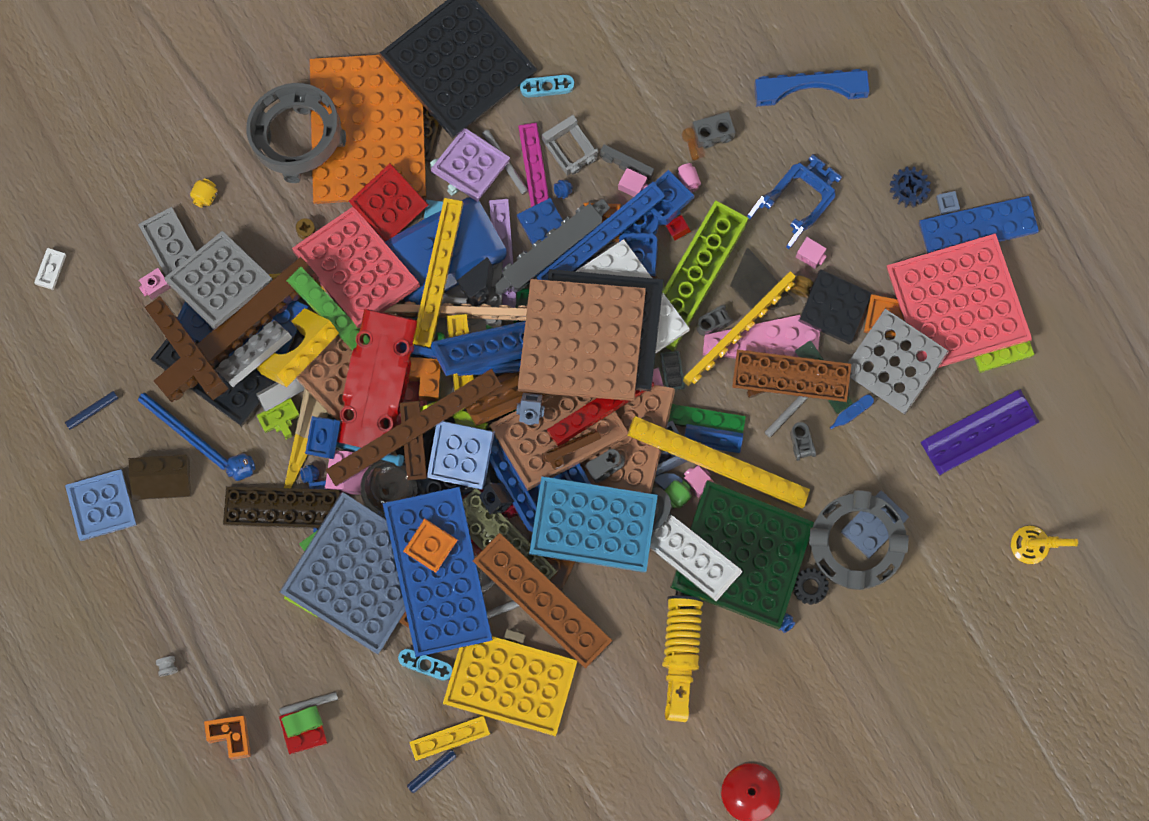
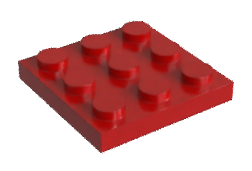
[348,163,429,242]

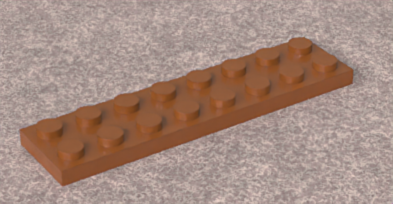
[473,532,613,669]

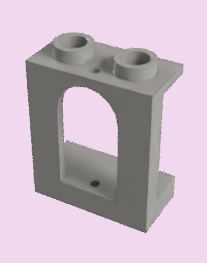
[542,115,598,176]

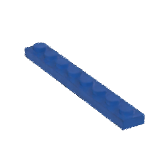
[536,182,665,280]

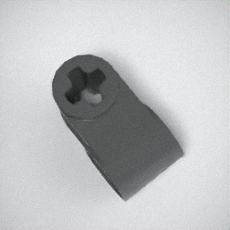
[696,304,734,336]
[790,422,816,461]
[586,449,625,483]

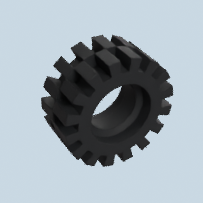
[793,568,829,605]

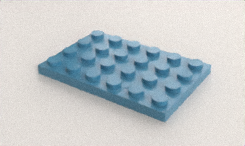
[529,477,658,573]

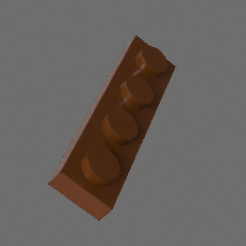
[400,401,427,480]

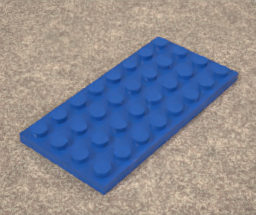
[383,487,493,657]

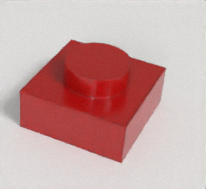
[666,215,691,241]

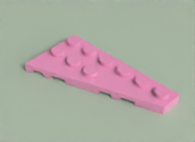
[703,315,820,359]

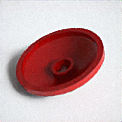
[721,763,780,821]

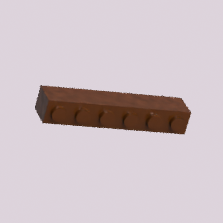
[144,296,229,400]

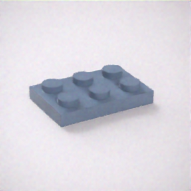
[841,491,909,559]

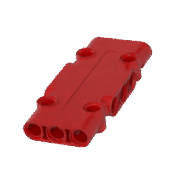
[337,309,418,448]

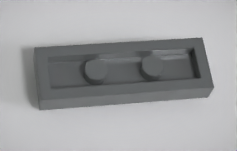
[600,144,654,180]

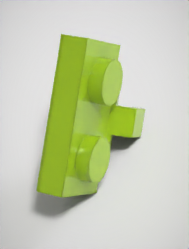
[256,398,299,440]

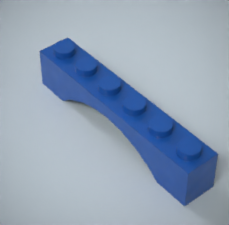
[754,69,869,107]

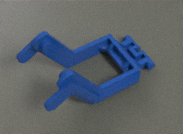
[747,154,842,249]

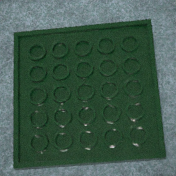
[670,480,814,630]

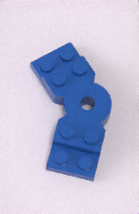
[619,170,694,276]

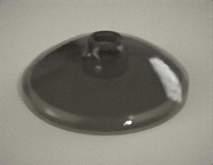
[360,460,417,517]

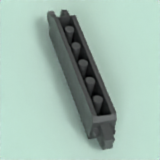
[494,199,610,296]

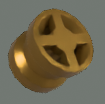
[296,218,316,240]
[790,275,813,298]

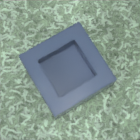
[936,191,960,215]

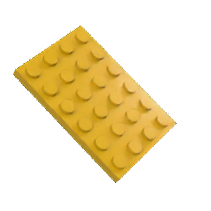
[443,636,578,737]

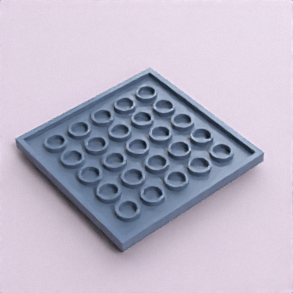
[279,492,406,654]

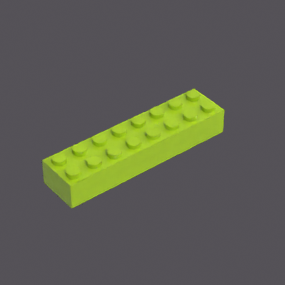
[663,200,749,352]

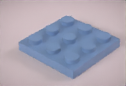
[427,421,494,489]
[65,469,137,541]

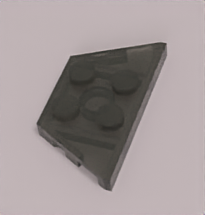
[730,248,796,310]

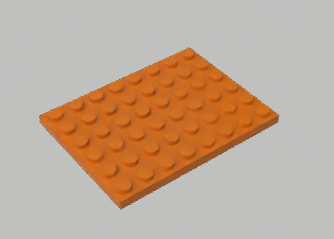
[310,55,427,204]

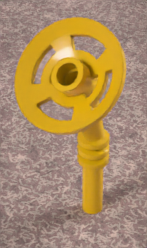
[1011,526,1078,564]

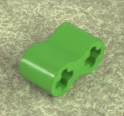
[281,706,323,738]

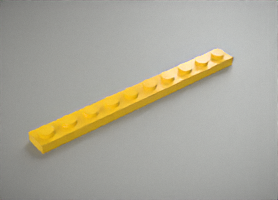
[627,416,810,508]

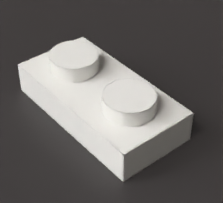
[34,248,66,290]

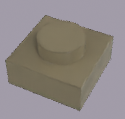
[504,628,525,645]

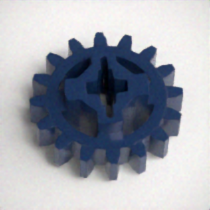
[890,166,931,208]

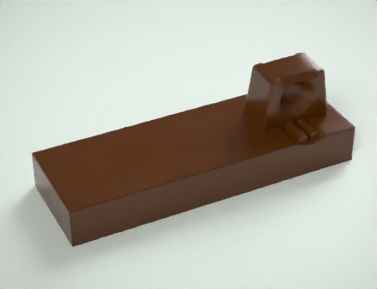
[542,430,601,470]

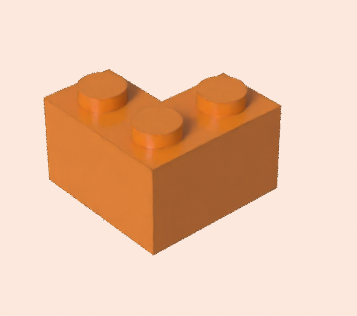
[408,357,440,402]
[204,716,251,760]

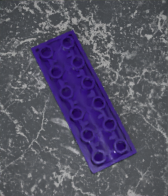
[921,389,1040,476]

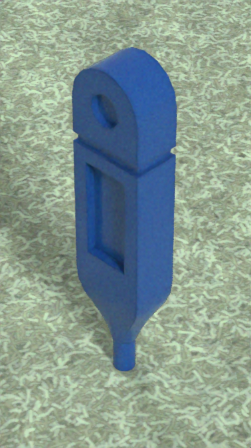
[830,395,874,430]

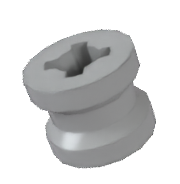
[155,656,178,677]

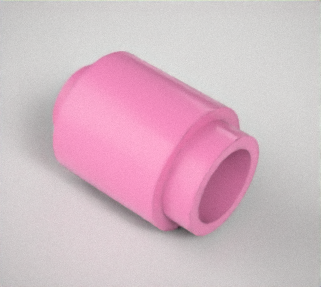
[678,163,701,193]

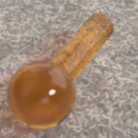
[682,128,699,161]

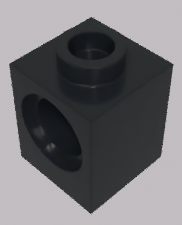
[479,483,514,515]

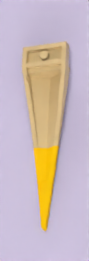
[284,389,329,488]

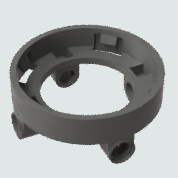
[246,83,346,183]
[809,491,909,590]

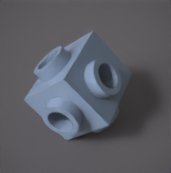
[516,393,545,425]

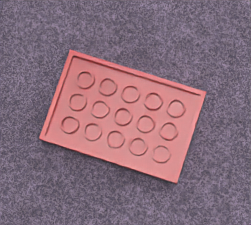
[292,207,420,328]

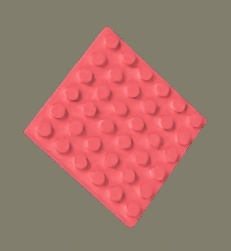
[886,234,1032,368]

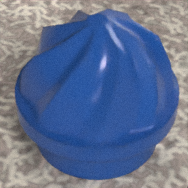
[554,180,573,198]
[300,465,320,484]
[779,613,795,633]

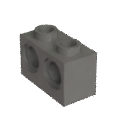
[692,112,735,149]

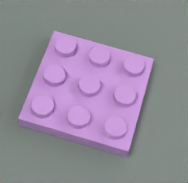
[431,128,510,202]

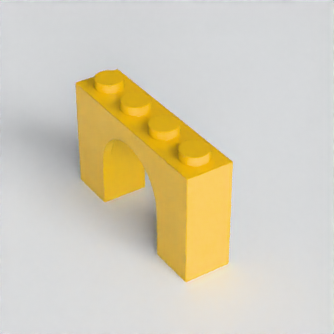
[257,308,339,387]

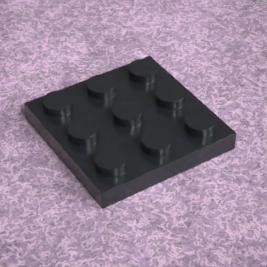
[798,269,872,345]

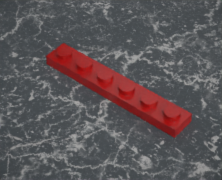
[547,381,654,446]

